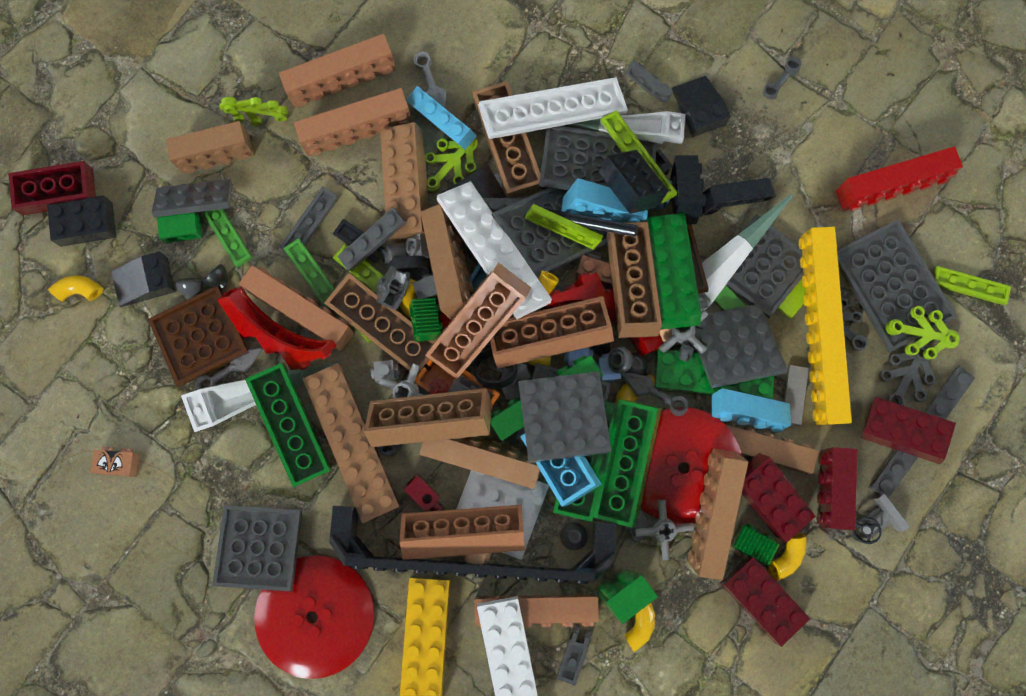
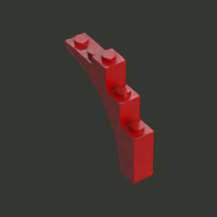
[545,272,663,356]
[217,287,336,370]

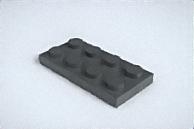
[152,179,233,217]

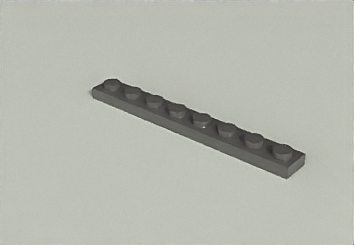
[869,366,975,498]

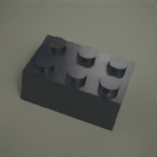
[599,150,669,214]
[670,155,706,224]
[47,195,116,247]

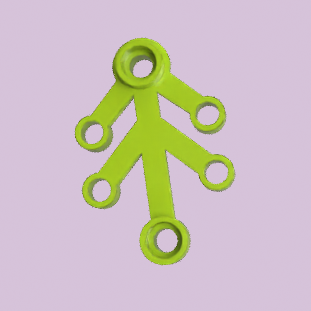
[219,97,288,126]
[425,138,478,193]
[885,306,960,360]

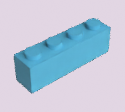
[406,86,477,150]
[712,388,791,432]

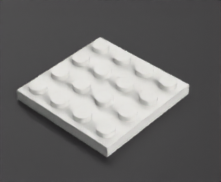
[456,470,549,560]

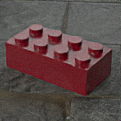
[8,161,96,216]
[860,397,956,465]
[816,447,858,530]
[742,453,816,543]
[720,556,810,647]

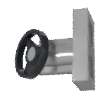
[852,494,910,544]

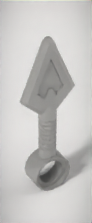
[414,51,447,109]
[196,347,263,390]

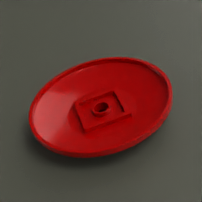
[641,407,742,524]
[254,555,375,679]

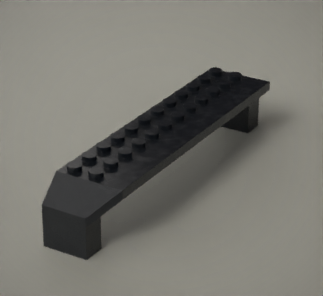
[329,506,616,584]

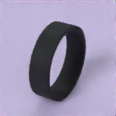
[388,255,431,280]
[473,347,518,389]

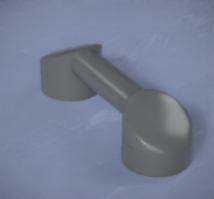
[763,57,801,100]
[678,343,698,362]

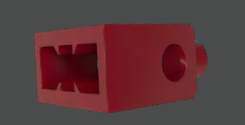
[404,473,445,512]

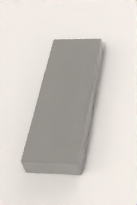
[783,365,809,425]

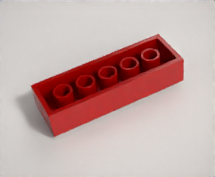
[836,146,963,211]

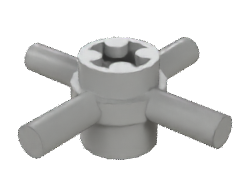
[659,310,708,354]
[379,363,423,399]
[634,499,694,560]

